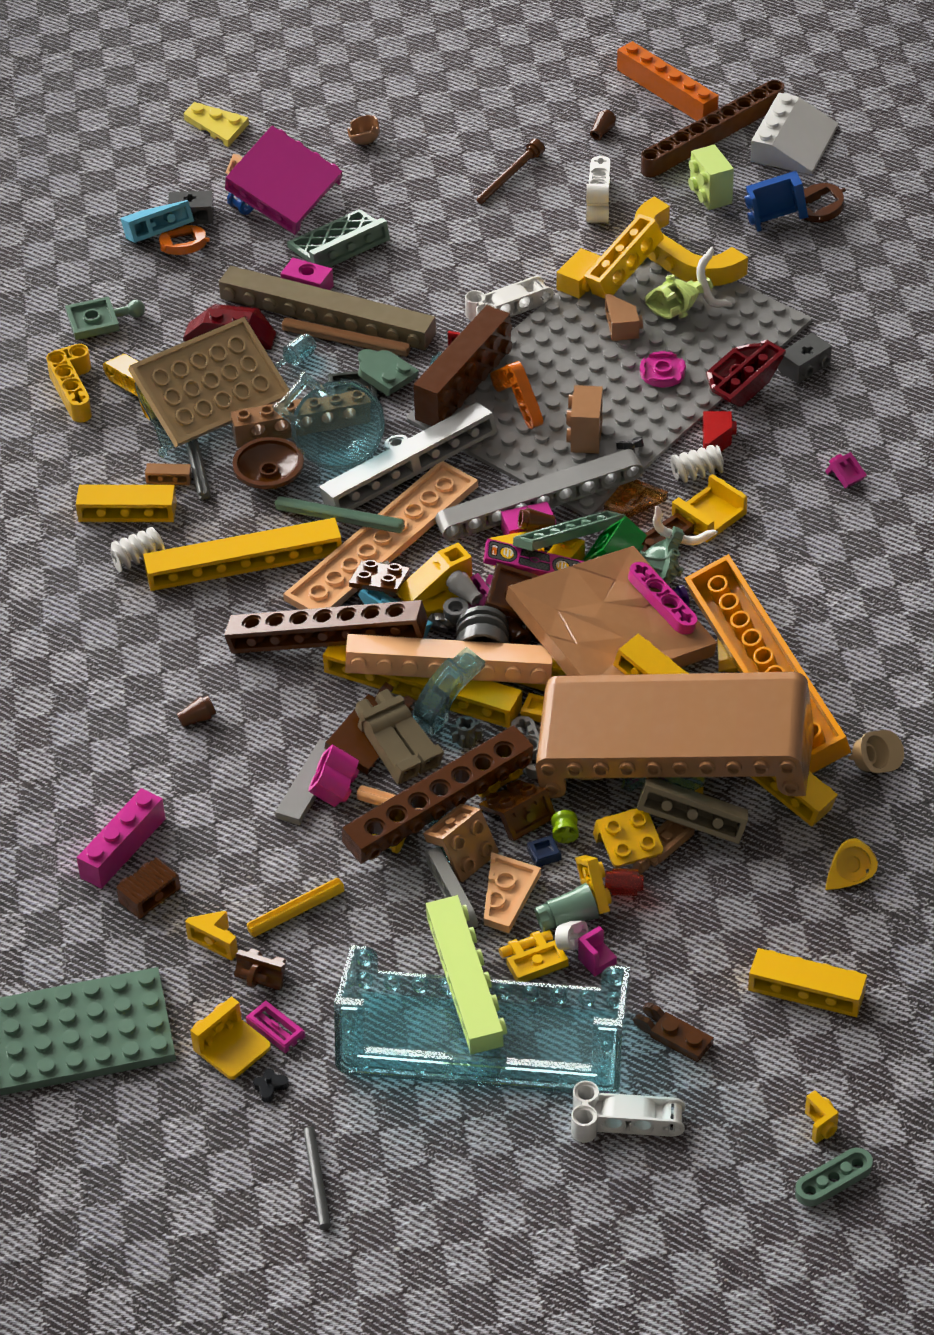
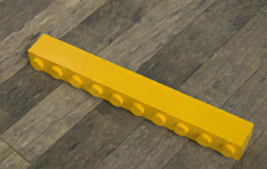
[613,633,838,827]

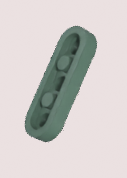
[795,1148,873,1207]

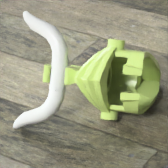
[645,247,733,319]

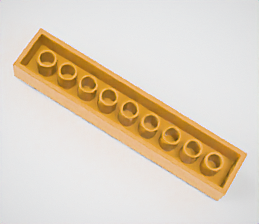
[684,554,851,774]

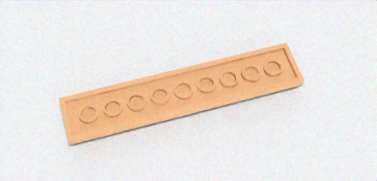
[283,461,478,610]

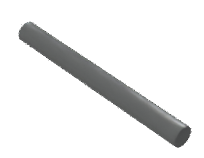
[303,1127,331,1230]

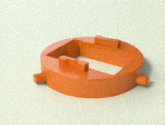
[159,225,210,255]

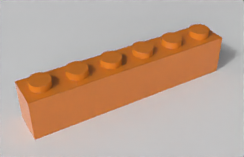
[617,41,719,121]

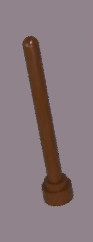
[477,139,545,204]

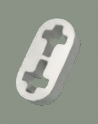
[555,921,589,950]

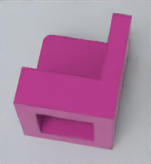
[578,926,617,977]

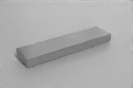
[275,739,326,825]

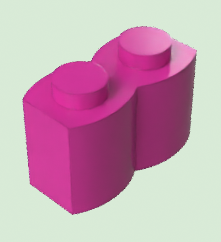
[308,744,359,807]

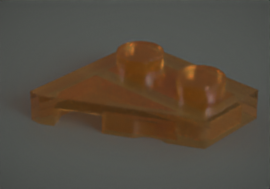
[604,479,668,518]

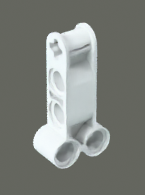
[586,156,610,223]
[465,276,554,320]
[571,1081,686,1143]

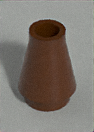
[590,110,616,141]
[518,507,555,532]
[176,695,217,727]

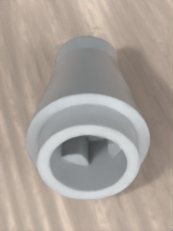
[446,570,483,606]

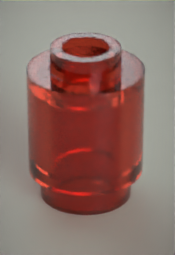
[605,868,644,896]

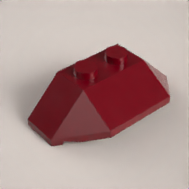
[183,304,277,350]
[706,340,786,407]

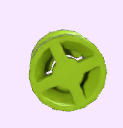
[551,810,579,844]

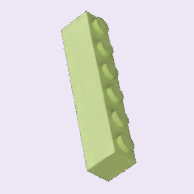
[426,895,507,1055]

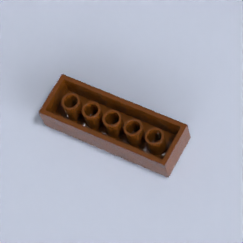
[413,305,513,426]

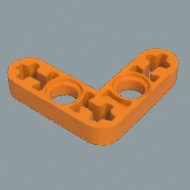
[490,361,543,429]

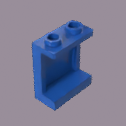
[744,171,808,232]

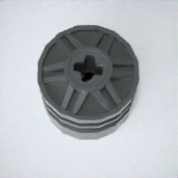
[456,606,509,643]

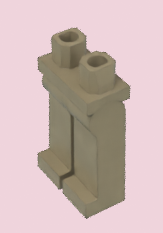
[355,689,444,785]

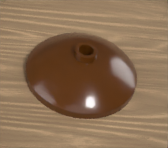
[232,437,304,490]

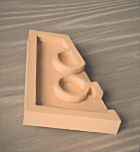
[484,852,541,933]

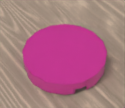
[640,351,686,388]

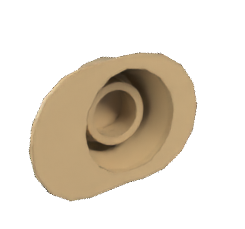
[848,730,904,773]

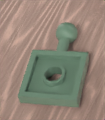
[65,296,145,340]

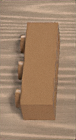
[145,463,192,485]

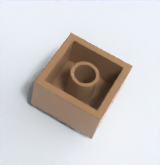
[566,385,603,454]

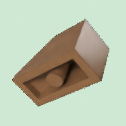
[605,294,643,341]

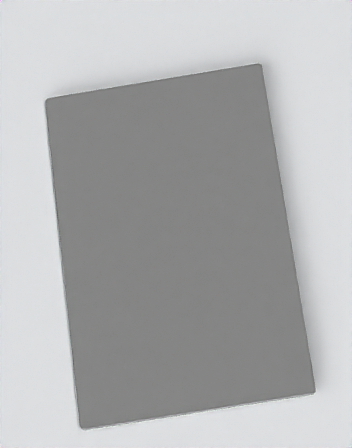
[407,257,811,517]

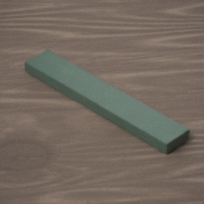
[513,510,625,551]

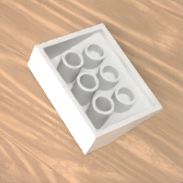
[750,93,838,175]

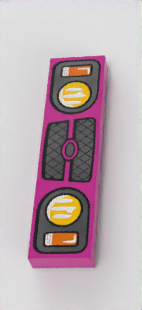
[483,539,584,576]

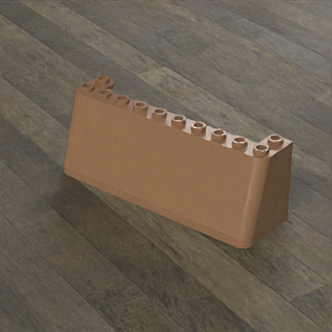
[536,672,814,798]

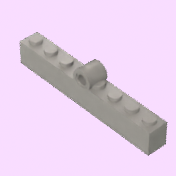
[319,402,497,510]

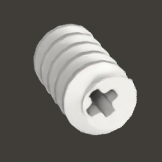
[671,445,724,483]
[111,527,165,572]

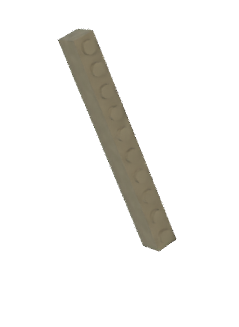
[219,266,436,350]

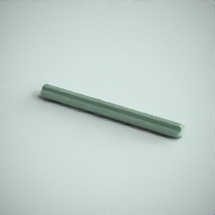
[275,496,405,533]

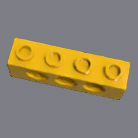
[584,214,664,299]

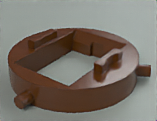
[804,183,846,223]

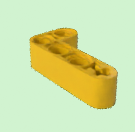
[46,344,92,423]
[103,354,157,420]

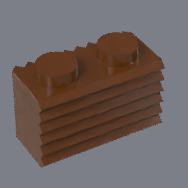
[116,857,181,919]

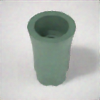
[534,883,599,932]

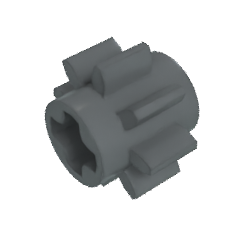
[450,716,482,748]

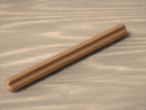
[282,318,410,357]

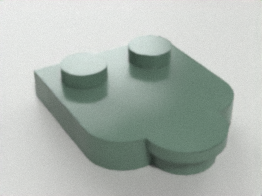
[358,349,419,396]

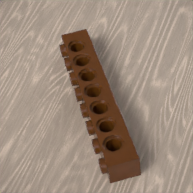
[224,600,428,654]
[342,725,533,864]

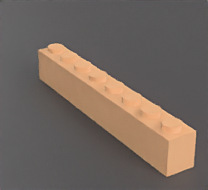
[345,634,552,685]

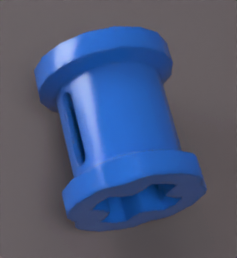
[227,193,254,215]

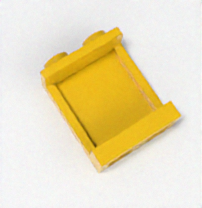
[672,474,747,543]

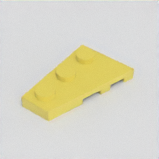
[184,102,249,147]

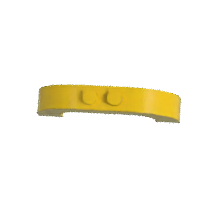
[634,196,748,286]

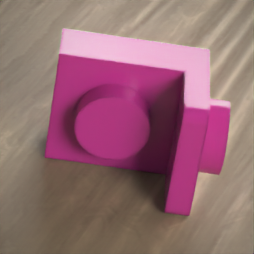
[825,452,867,489]

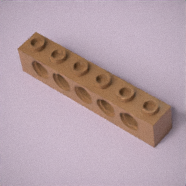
[230,386,374,448]

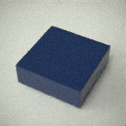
[527,835,562,867]

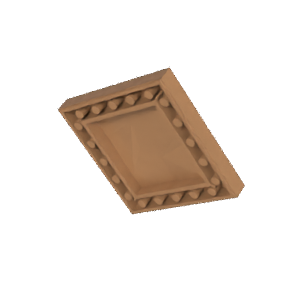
[506,546,717,676]

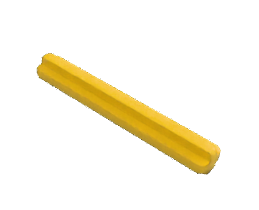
[247,878,344,937]

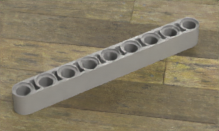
[435,449,644,541]

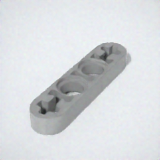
[425,846,478,928]

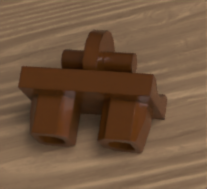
[234,948,286,990]

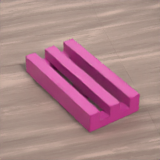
[246,1001,305,1053]

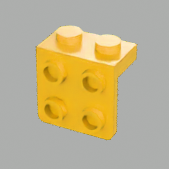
[593,808,663,868]
[190,996,271,1080]

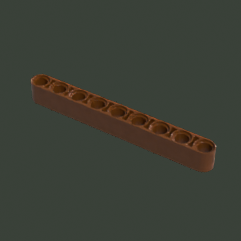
[641,80,785,178]

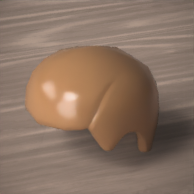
[348,115,380,145]

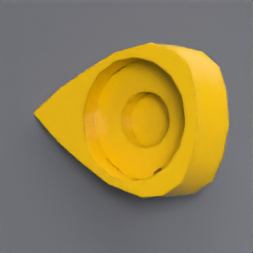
[825,838,878,890]

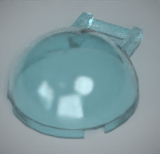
[272,371,385,470]

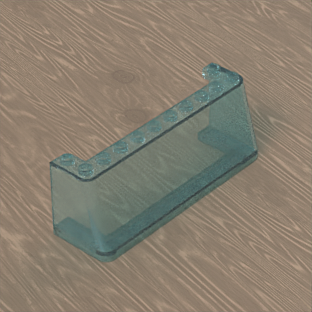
[334,945,630,1094]

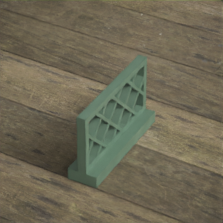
[287,209,390,268]

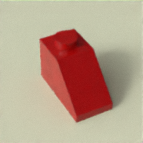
[702,411,737,452]

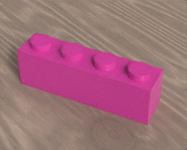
[76,788,166,889]

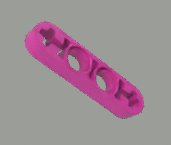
[628,562,697,635]

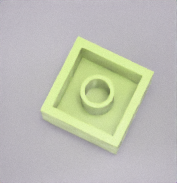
[688,144,734,210]

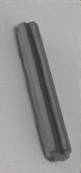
[185,438,211,500]

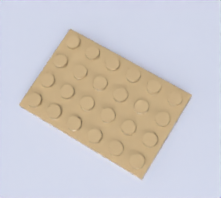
[128,317,292,448]

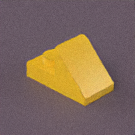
[185,911,238,961]

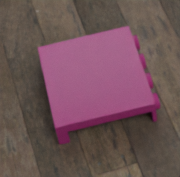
[225,126,342,235]

